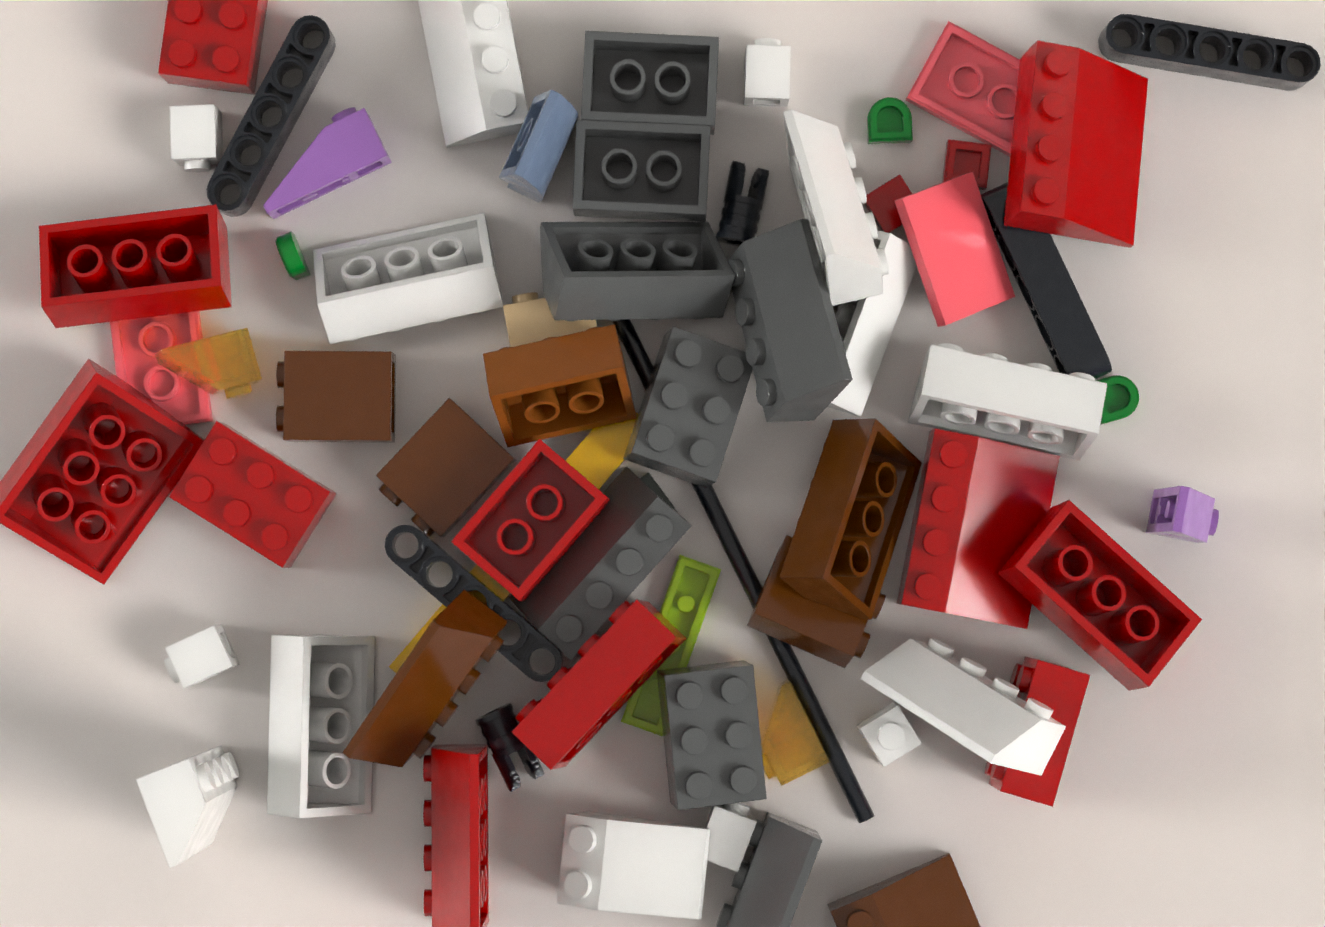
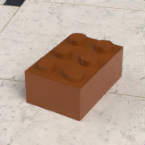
[483,324,637,448]

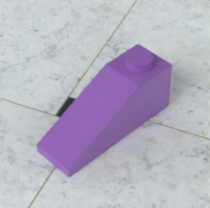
[263,107,392,219]
[1146,486,1219,543]

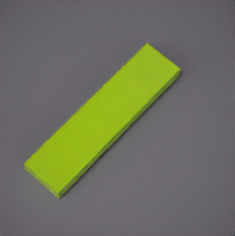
[621,555,721,736]

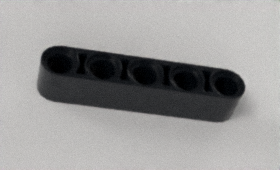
[1098,14,1321,91]
[206,15,336,217]
[981,182,1112,379]
[384,525,563,682]

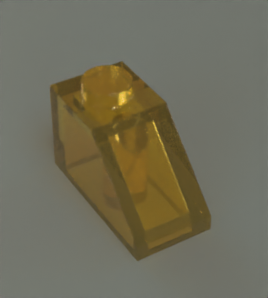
[155,328,262,399]
[761,679,830,786]

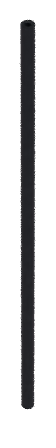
[612,319,875,823]

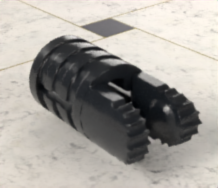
[716,161,769,246]
[475,703,545,792]

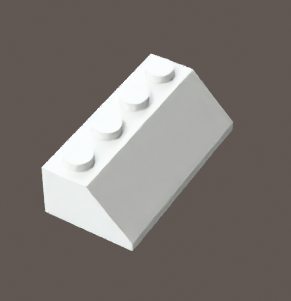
[418,0,528,147]
[783,110,889,306]
[313,213,503,344]
[828,230,917,417]
[908,343,1107,461]
[267,635,375,818]
[861,638,1066,775]
[136,745,239,868]

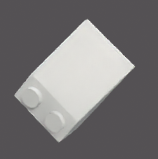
[557,811,711,920]

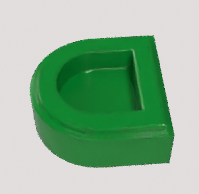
[867,97,913,144]
[275,231,311,280]
[1095,375,1139,425]

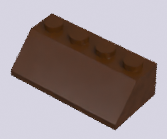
[779,418,922,620]
[342,589,508,767]

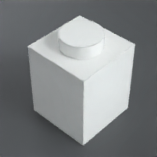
[744,38,791,107]
[169,104,223,172]
[164,624,240,689]
[856,702,922,767]
[704,802,757,872]

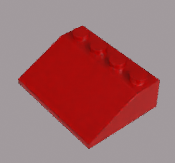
[1004,40,1148,248]
[0,358,205,585]
[896,428,1060,629]
[423,744,489,927]

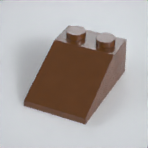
[827,853,981,927]

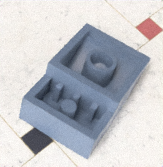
[499,89,579,202]

